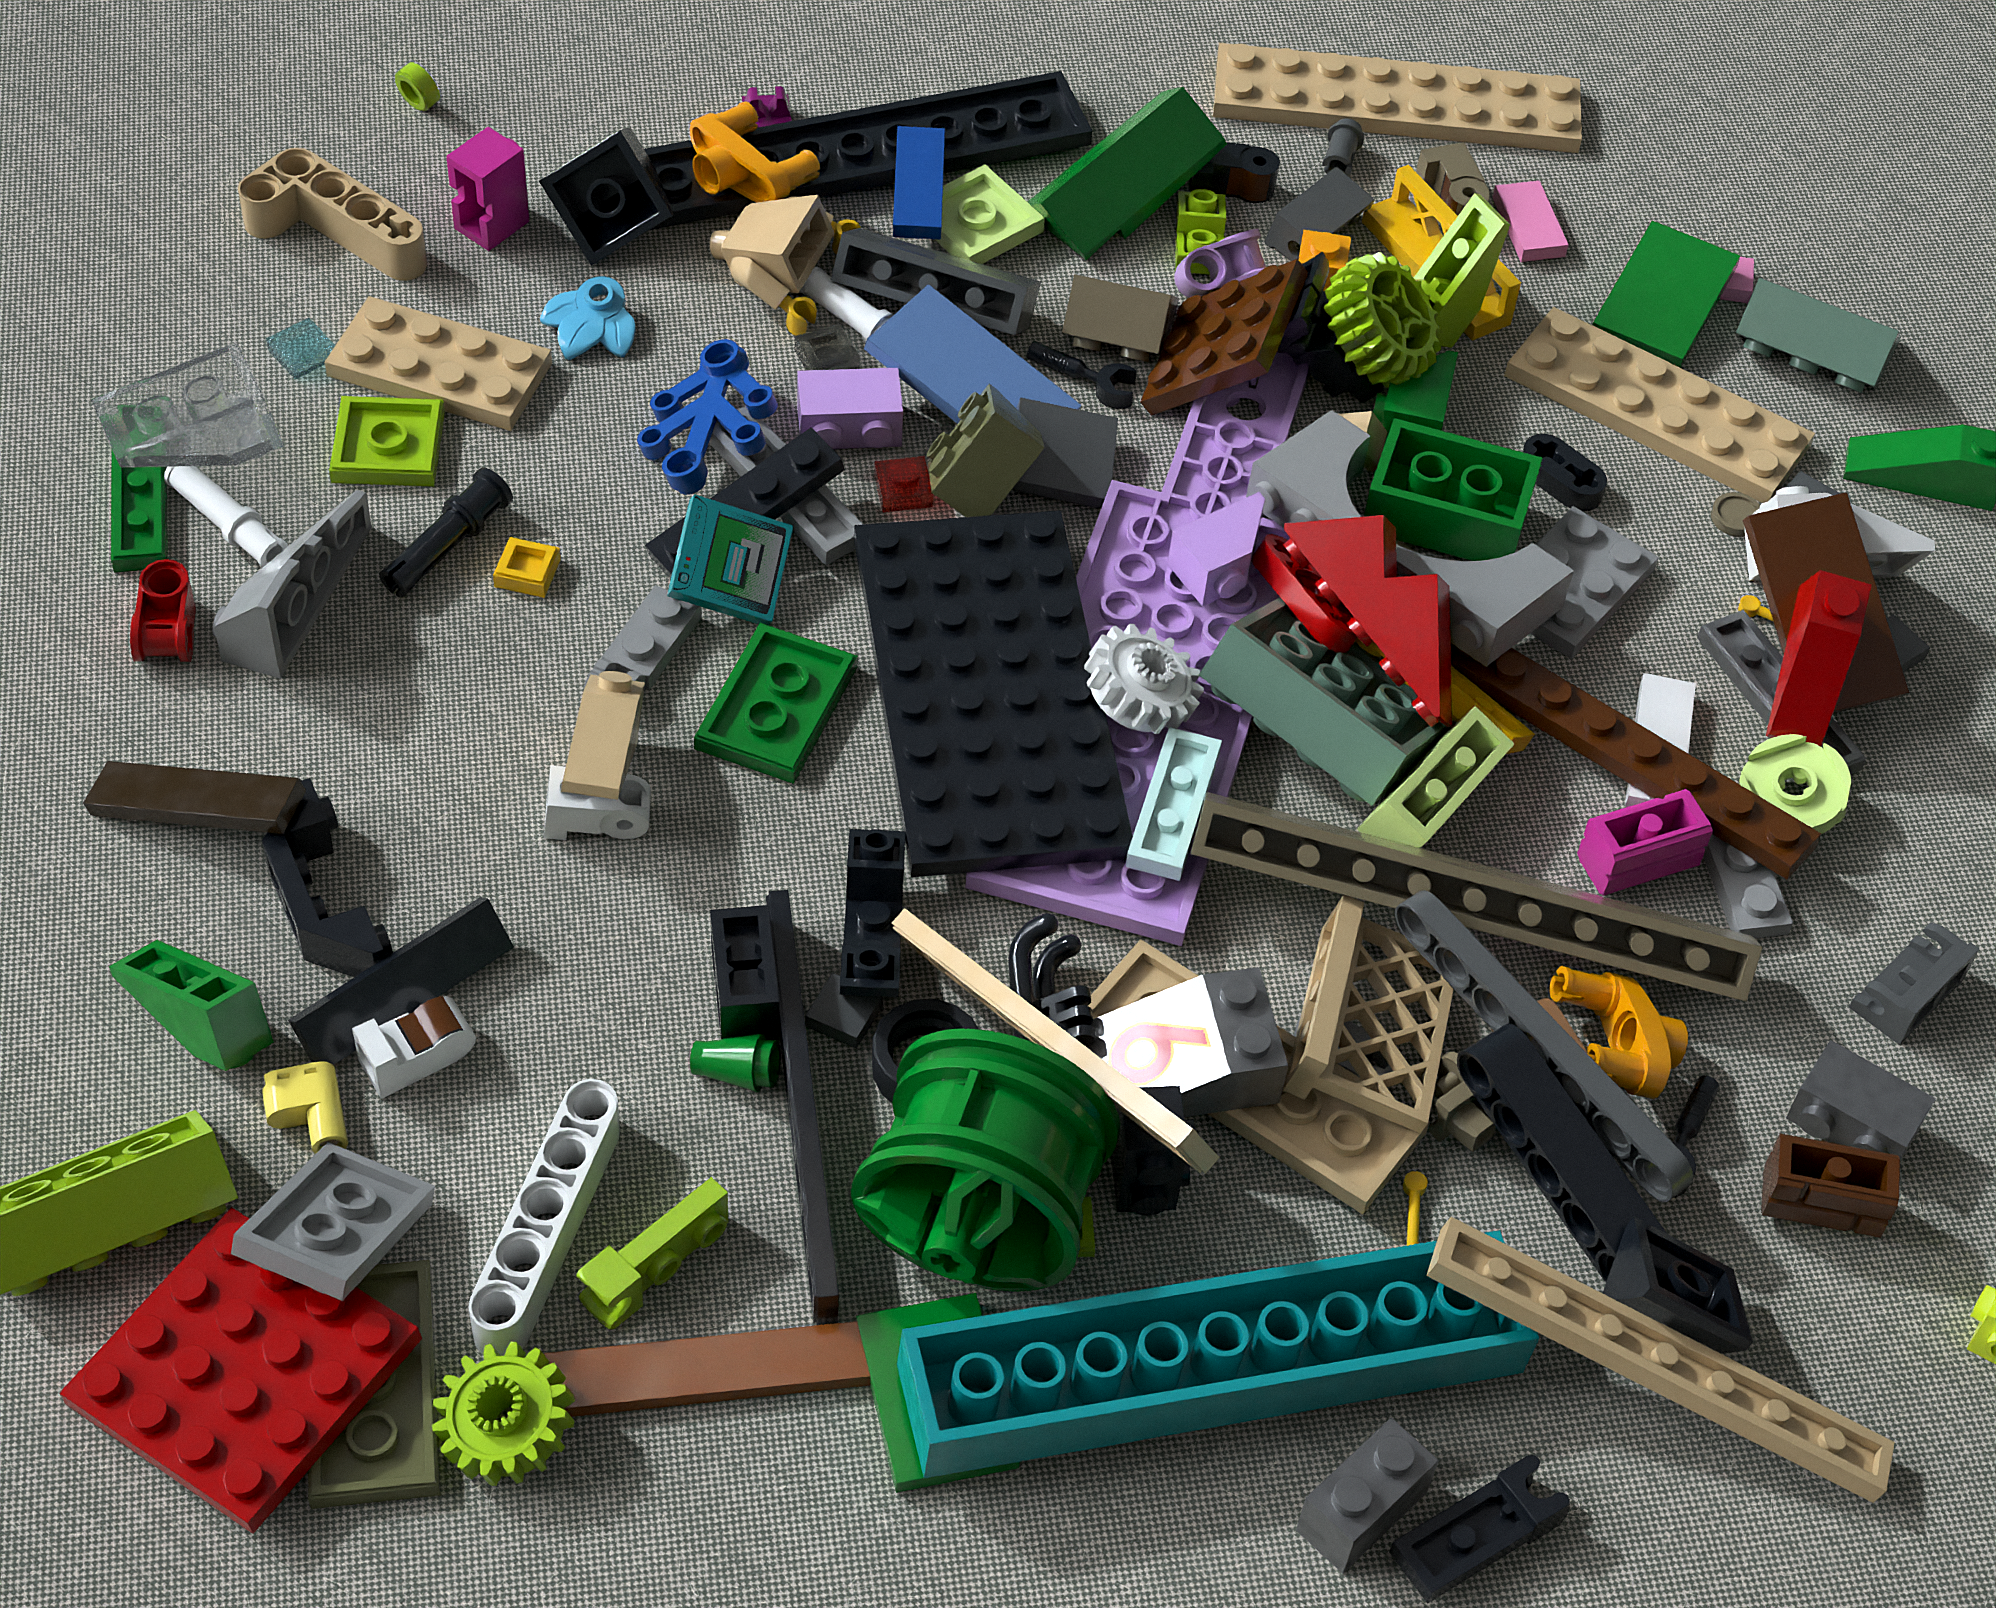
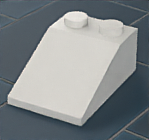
[1744,486,1935,581]

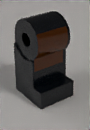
[1189,142,1280,204]

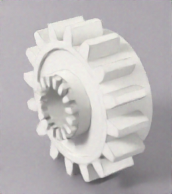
[1084,623,1204,734]

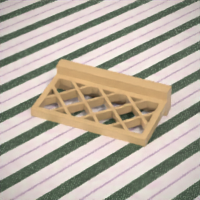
[1283,895,1454,1134]

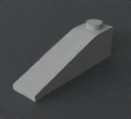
[212,490,372,679]

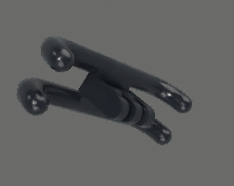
[1008,913,1095,1047]

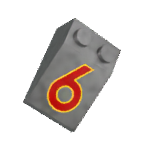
[1087,967,1288,1117]

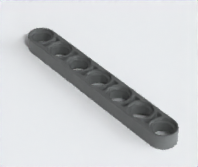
[1395,890,1694,1202]

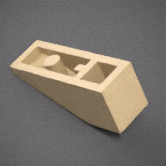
[561,671,645,800]

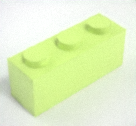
[1357,706,1514,848]

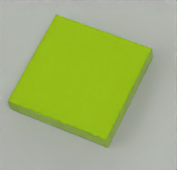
[329,396,445,487]

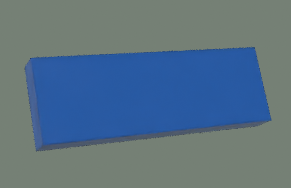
[893,126,945,240]

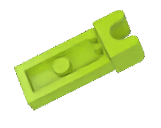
[576,1177,729,1330]

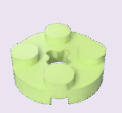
[1739,734,1851,834]

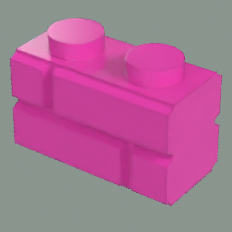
[1577,789,1713,896]

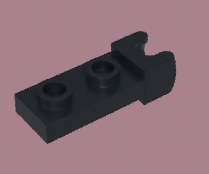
[1389,1455,1570,1604]

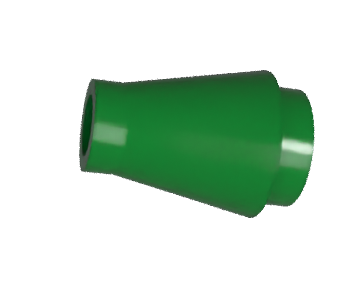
[690,1034,781,1092]

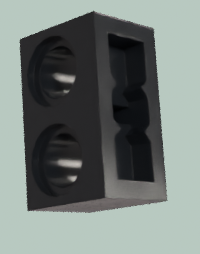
[710,905,779,1040]

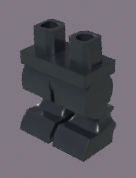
[1277,252,1384,403]

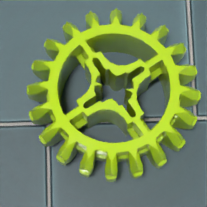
[1324,252,1442,388]

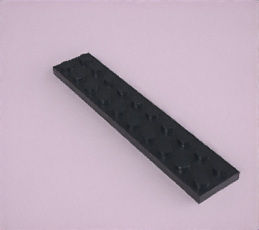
[644,71,1093,231]

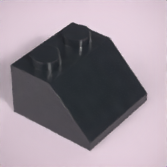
[539,127,674,266]

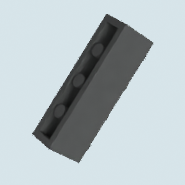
[831,228,1041,335]

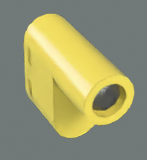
[262,1061,348,1154]

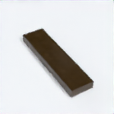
[83,761,306,834]

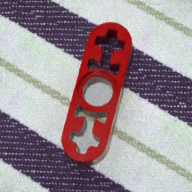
[1251,534,1358,653]

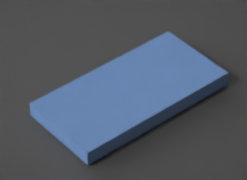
[864,284,1081,424]

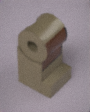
[1416,142,1490,216]

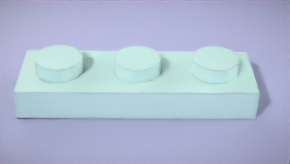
[1126,727,1222,881]

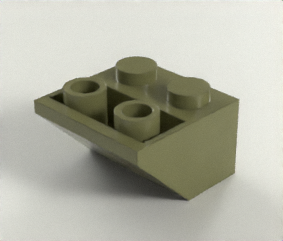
[927,384,1045,517]

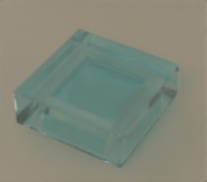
[266,317,335,380]

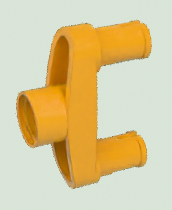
[690,101,820,203]
[1549,966,1688,1099]

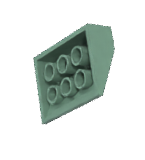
[1199,597,1455,806]

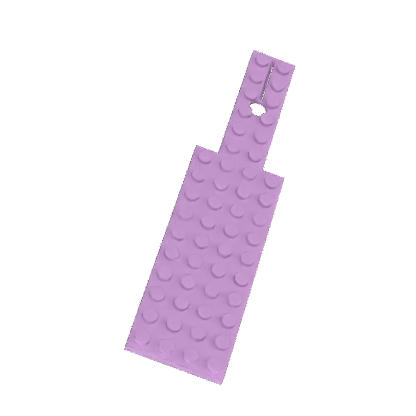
[965,352,1310,946]

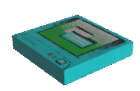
[667,494,793,625]

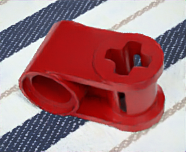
[130,559,196,662]

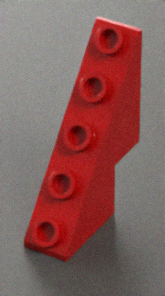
[1283,515,1452,728]

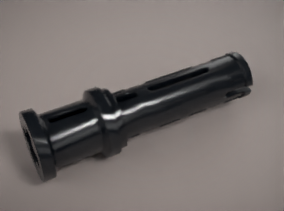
[379,468,513,598]

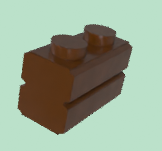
[1761,1133,1900,1238]

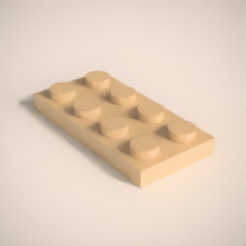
[325,296,552,431]

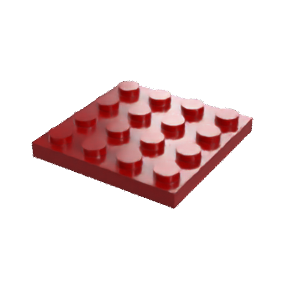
[59,1207,422,1534]

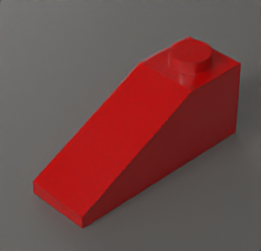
[1766,570,1872,747]

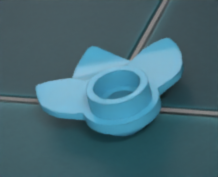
[540,276,636,360]

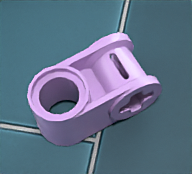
[1174,229,1266,298]

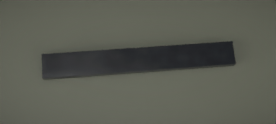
[766,890,839,1325]

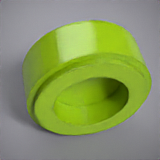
[395,62,440,111]

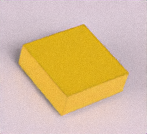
[493,537,561,598]

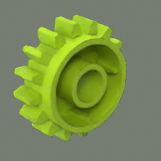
[432,1341,575,1486]

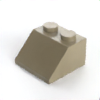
[1062,274,1179,362]

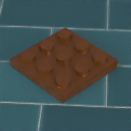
[1140,259,1308,416]

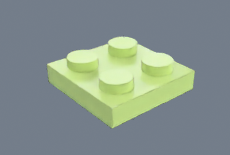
[936,164,1045,264]

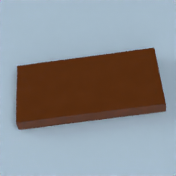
[1743,492,1910,714]

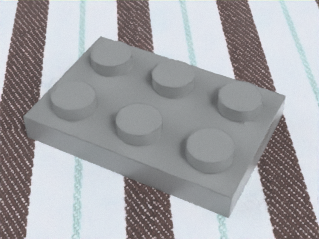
[1530,506,1659,659]
[231,1142,435,1301]

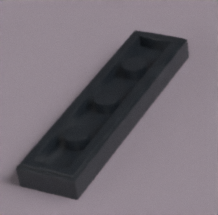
[288,897,514,1065]

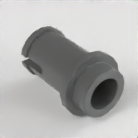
[1322,118,1365,176]

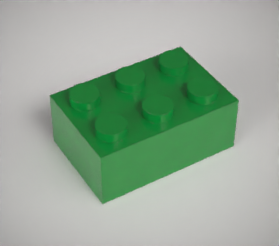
[1364,418,1543,561]

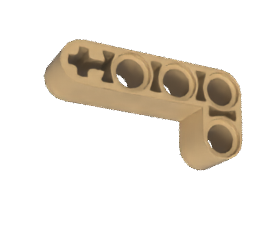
[238,148,427,281]

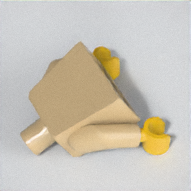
[710,195,861,336]

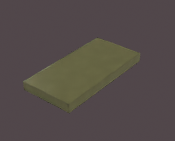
[308,1259,441,1509]

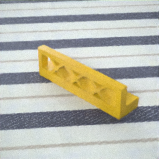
[1362,164,1521,341]

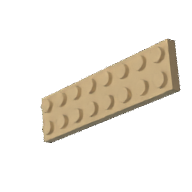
[1213,43,1582,153]

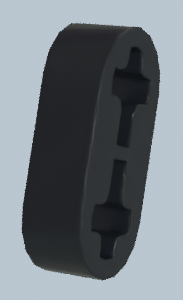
[1522,433,1607,512]

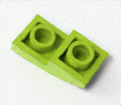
[1175,189,1226,274]

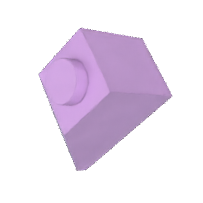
[1168,492,1265,607]

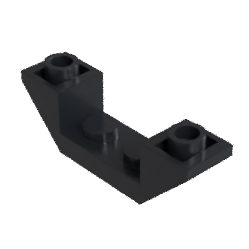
[262,778,393,977]
[839,829,906,998]

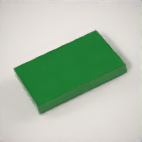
[1593,220,1740,368]
[694,623,858,784]
[856,1293,1020,1493]

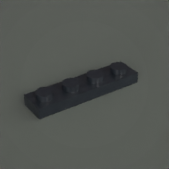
[645,427,845,580]

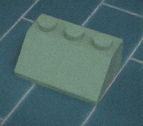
[1736,278,1901,393]

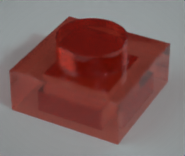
[874,456,933,513]

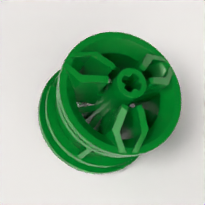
[851,1029,1121,1292]

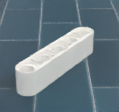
[468,1079,620,1356]

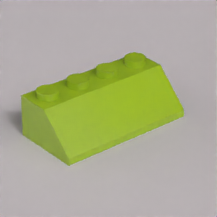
[0,1110,239,1296]

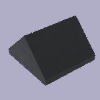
[1603,1216,1753,1354]

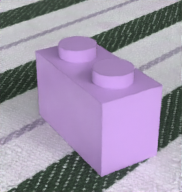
[797,368,903,449]

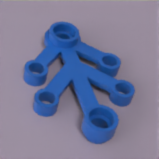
[637,339,778,495]

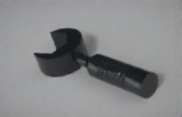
[1027,341,1137,409]
[1673,1075,1720,1198]

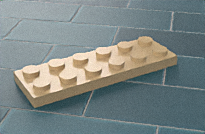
[1504,307,1815,503]
[1088,939,1429,1215]

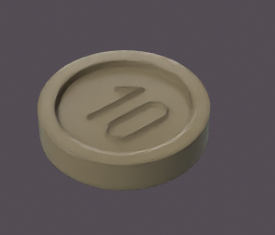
[1711,492,1760,537]

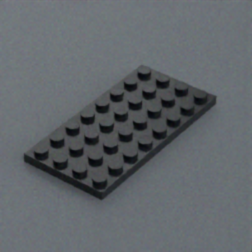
[854,510,1133,878]

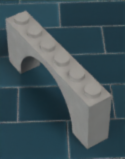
[1246,410,1574,667]

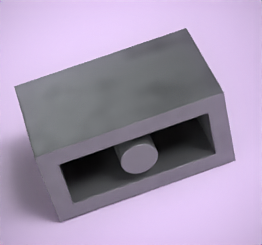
[1786,1040,1936,1161]
[1296,1418,1439,1574]

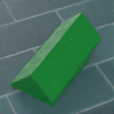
[1028,87,1227,260]

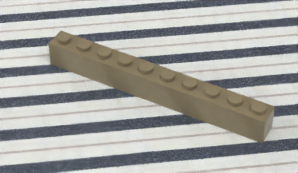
[1191,792,1763,1002]

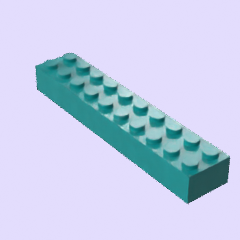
[897,1230,1540,1478]

